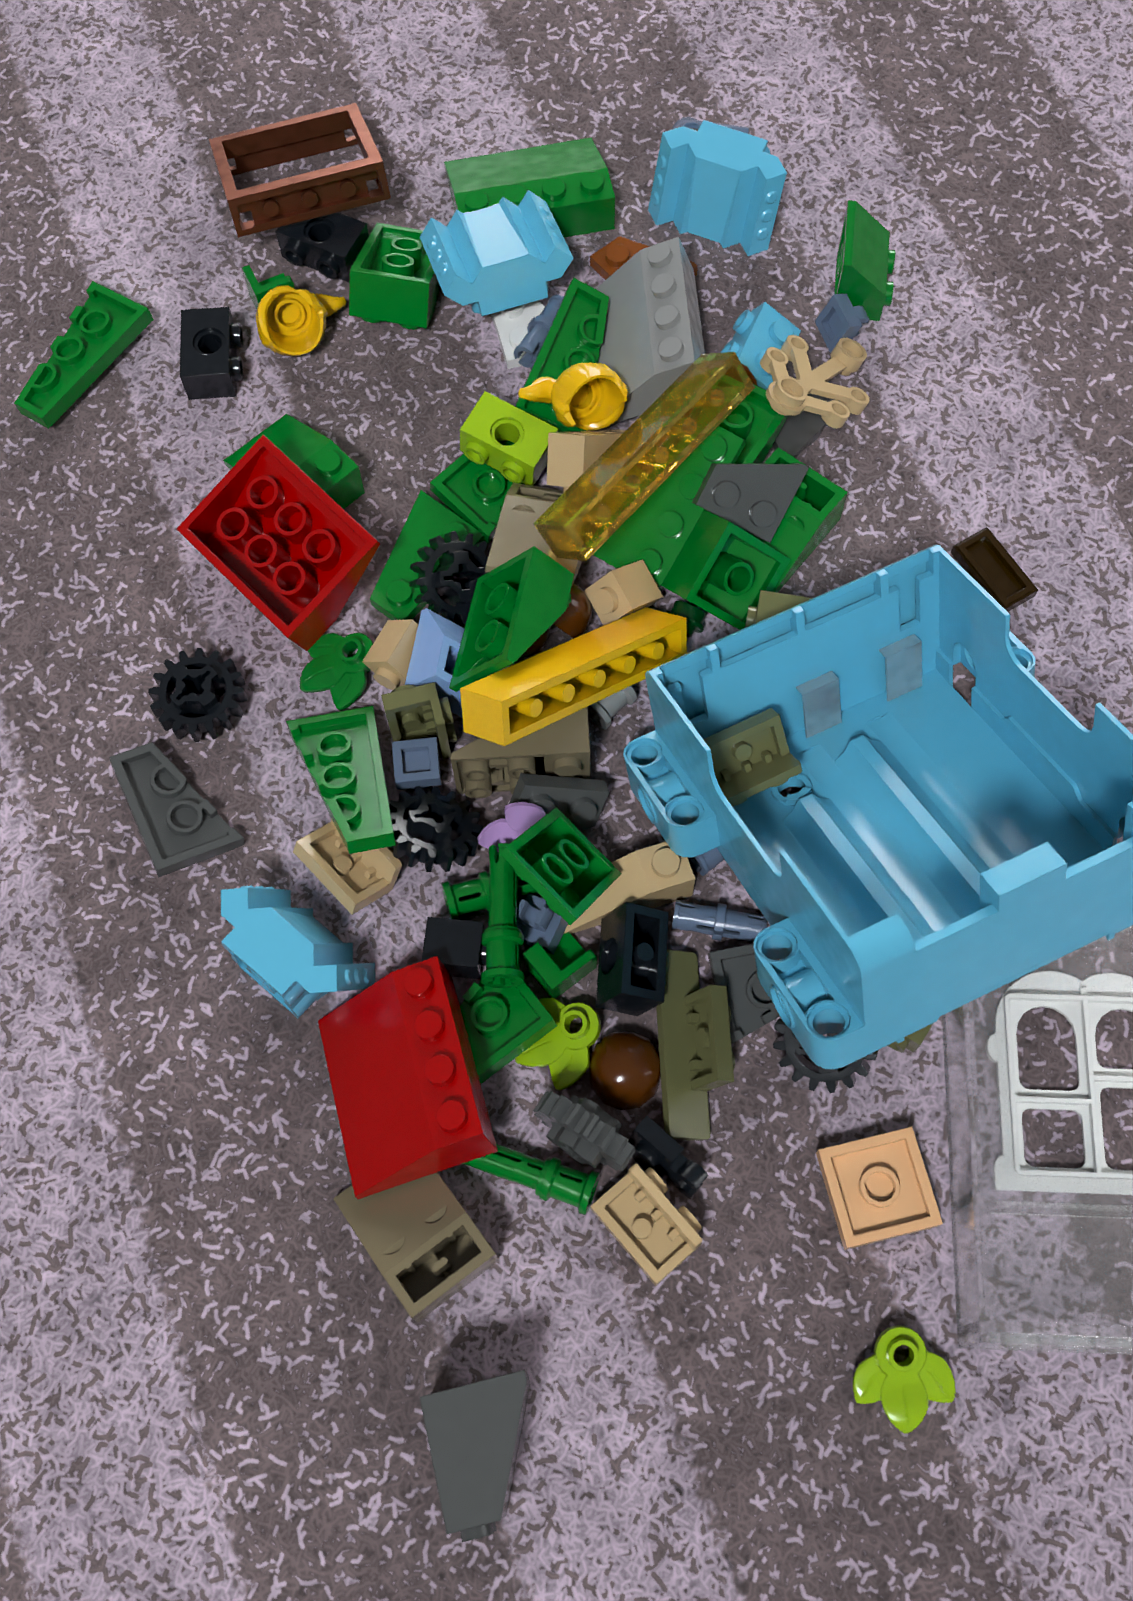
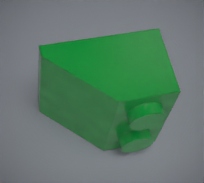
[834,200,895,321]
[661,510,791,630]

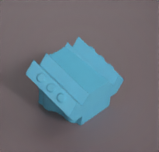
[648,120,787,256]
[420,190,573,316]
[221,886,375,1018]

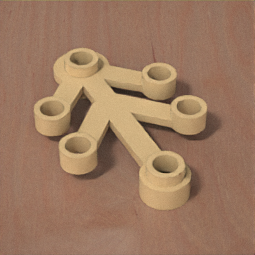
[760,335,870,429]

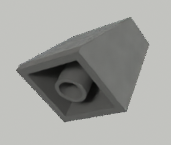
[420,1370,530,1542]

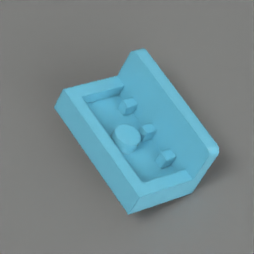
[718,302,801,390]

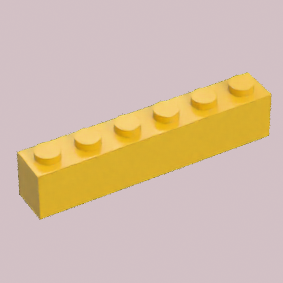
[460,607,687,746]

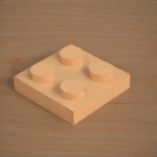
[816,1127,943,1250]

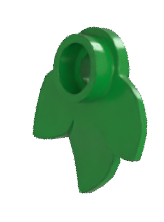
[300,633,373,711]

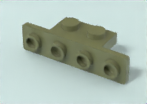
[656,949,735,1141]

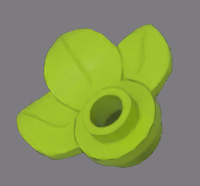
[515,998,601,1091]
[853,1325,956,1434]

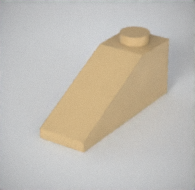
[547,429,651,496]
[563,842,695,934]

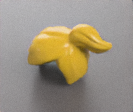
[256,285,346,356]
[518,362,628,430]

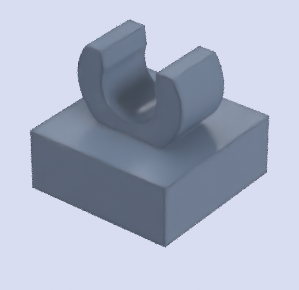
[815,294,870,353]
[392,737,441,790]
[517,893,568,955]

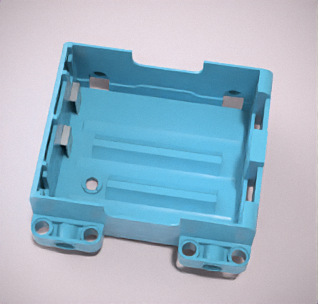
[623,545,1133,1069]

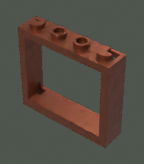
[209,103,391,237]

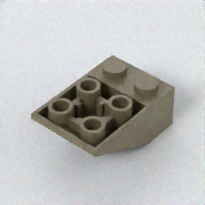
[485,483,596,586]
[451,707,590,798]
[333,1172,499,1323]

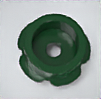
[666,601,706,637]

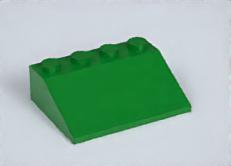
[444,137,615,238]

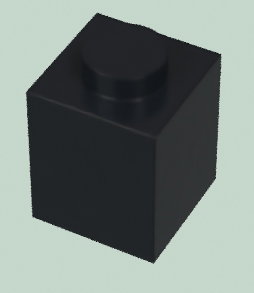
[421,917,486,979]

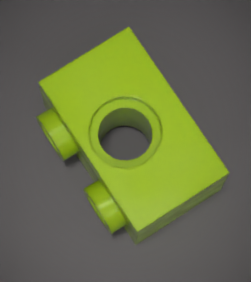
[460,391,558,486]

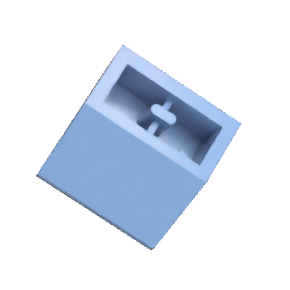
[405,608,510,717]

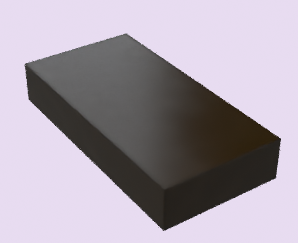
[950,527,1038,612]

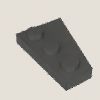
[109,742,244,878]
[708,944,780,1044]

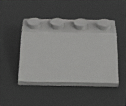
[596,237,710,424]

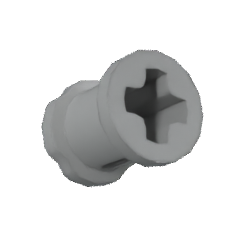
[587,686,637,730]

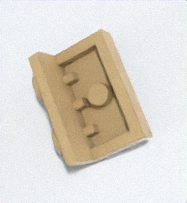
[293,819,402,915]
[590,1163,703,1286]

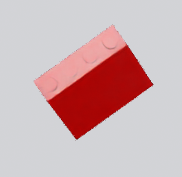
[176,434,380,651]
[318,956,498,1199]

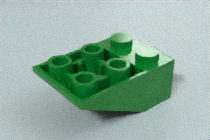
[749,447,848,593]

